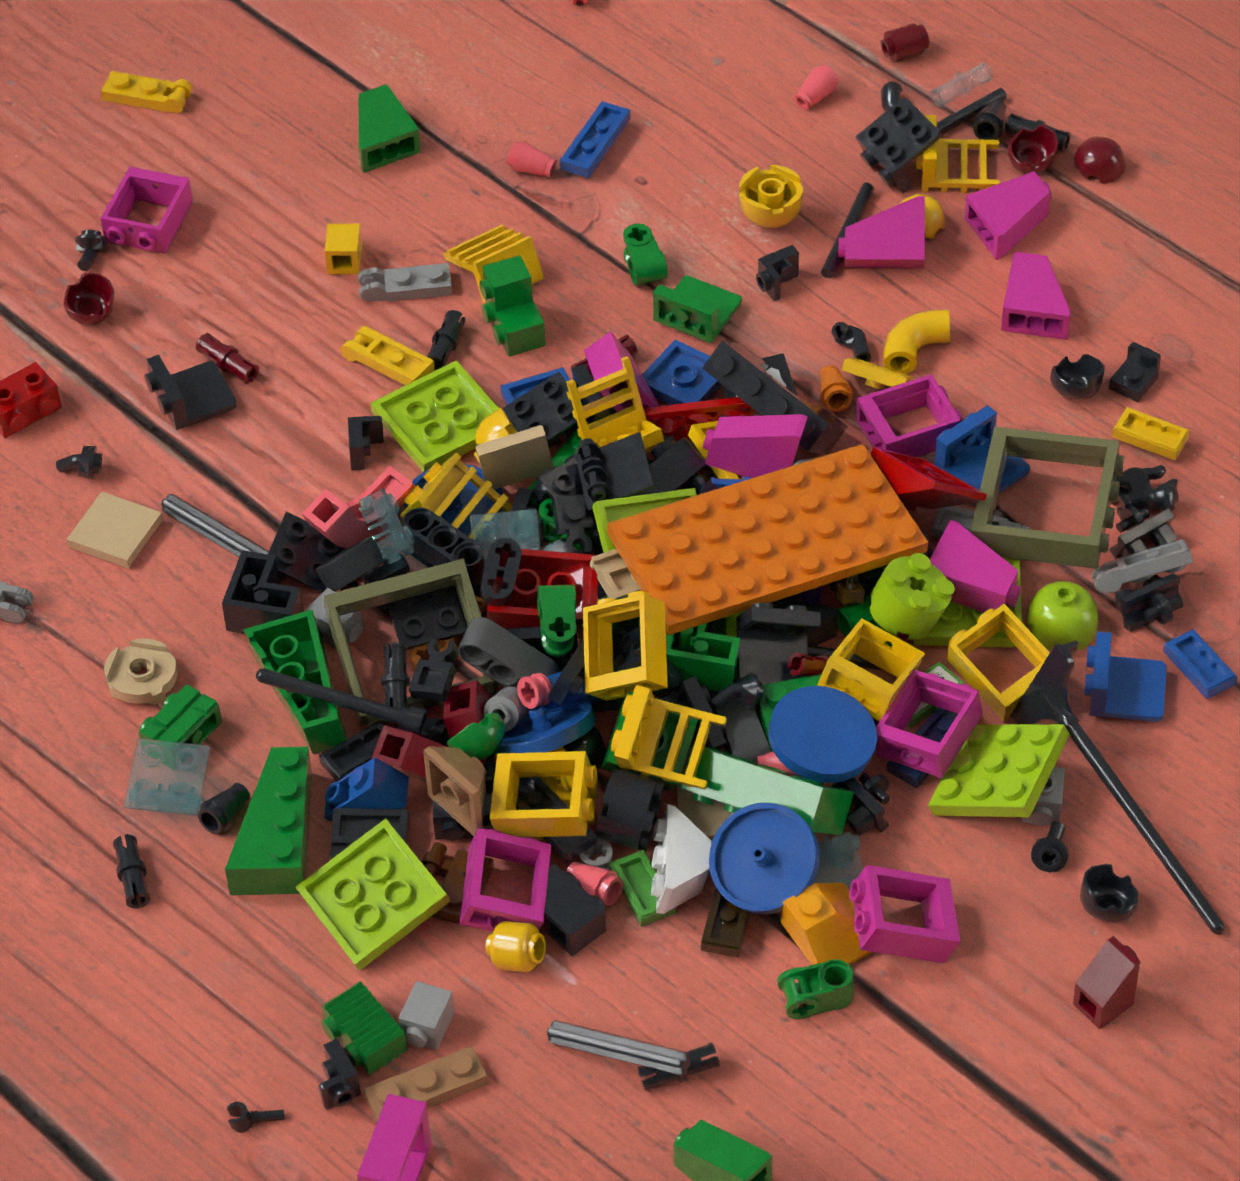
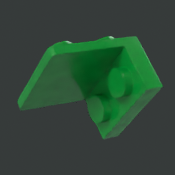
[653,275,742,343]

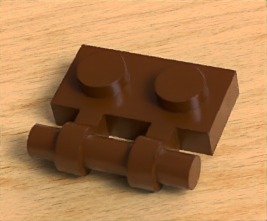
[421,842,494,926]

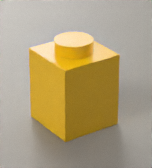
[324,224,362,274]

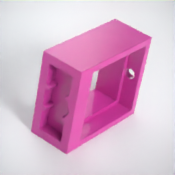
[100,167,193,254]
[856,374,963,457]
[875,669,983,778]
[460,828,551,931]
[849,865,960,963]
[357,1094,432,1181]

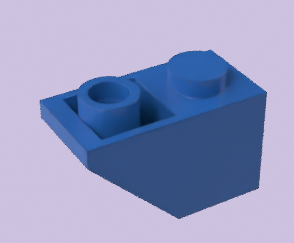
[324,757,409,821]

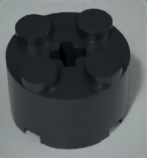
[595,767,666,852]

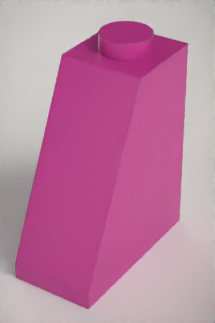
[965,171,1052,260]
[838,196,925,268]
[1001,252,1070,340]
[584,331,660,421]
[702,414,808,478]
[930,520,1021,612]

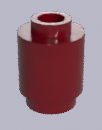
[881,23,929,62]

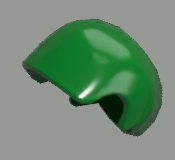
[447,713,505,760]

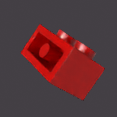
[0,362,62,439]

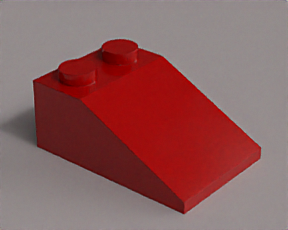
[871,447,987,511]
[485,549,598,629]

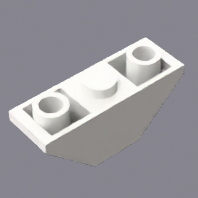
[651,805,711,914]

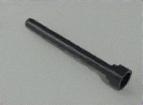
[256,668,428,736]

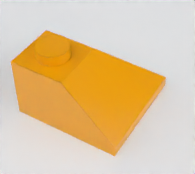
[780,883,872,965]

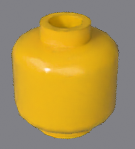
[486,921,546,973]

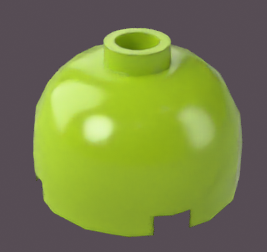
[1026,581,1098,651]

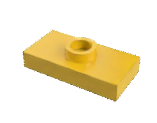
[841,358,915,390]
[1112,407,1190,461]

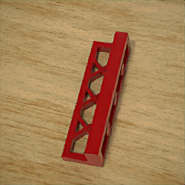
[645,397,762,440]

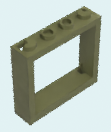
[971,427,1125,569]
[324,559,499,726]

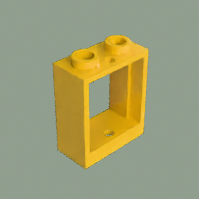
[583,591,668,701]
[947,603,1050,722]
[817,618,925,722]
[490,751,597,837]

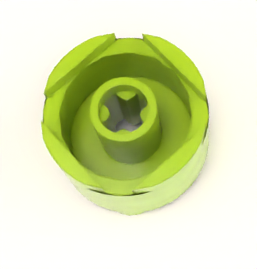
[869,553,955,640]

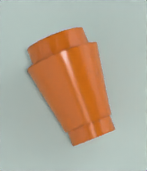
[819,365,854,412]

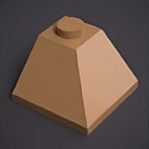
[423,746,487,836]

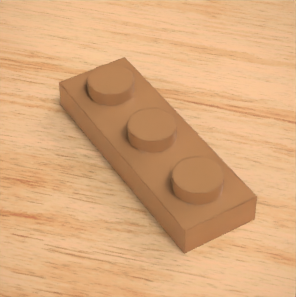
[363,1046,488,1123]

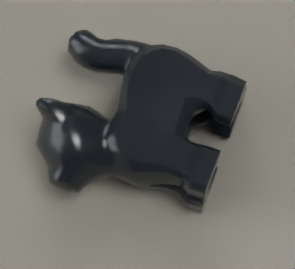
[1111,465,1179,521]

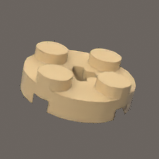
[104,639,178,705]

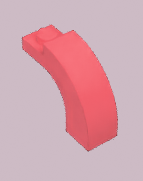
[302,465,415,548]

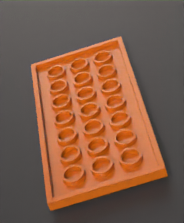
[607,444,928,635]

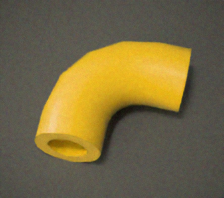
[883,310,950,374]

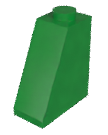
[358,84,421,173]
[673,1119,772,1181]

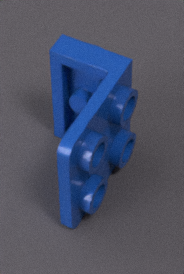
[935,405,1030,494]
[1084,632,1167,722]

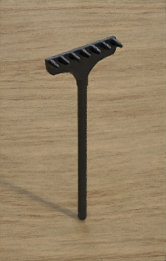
[1010,640,1225,934]

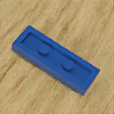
[560,101,630,178]

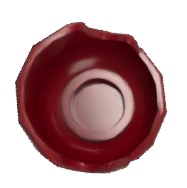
[1008,124,1059,174]
[1074,137,1125,184]
[63,273,115,325]

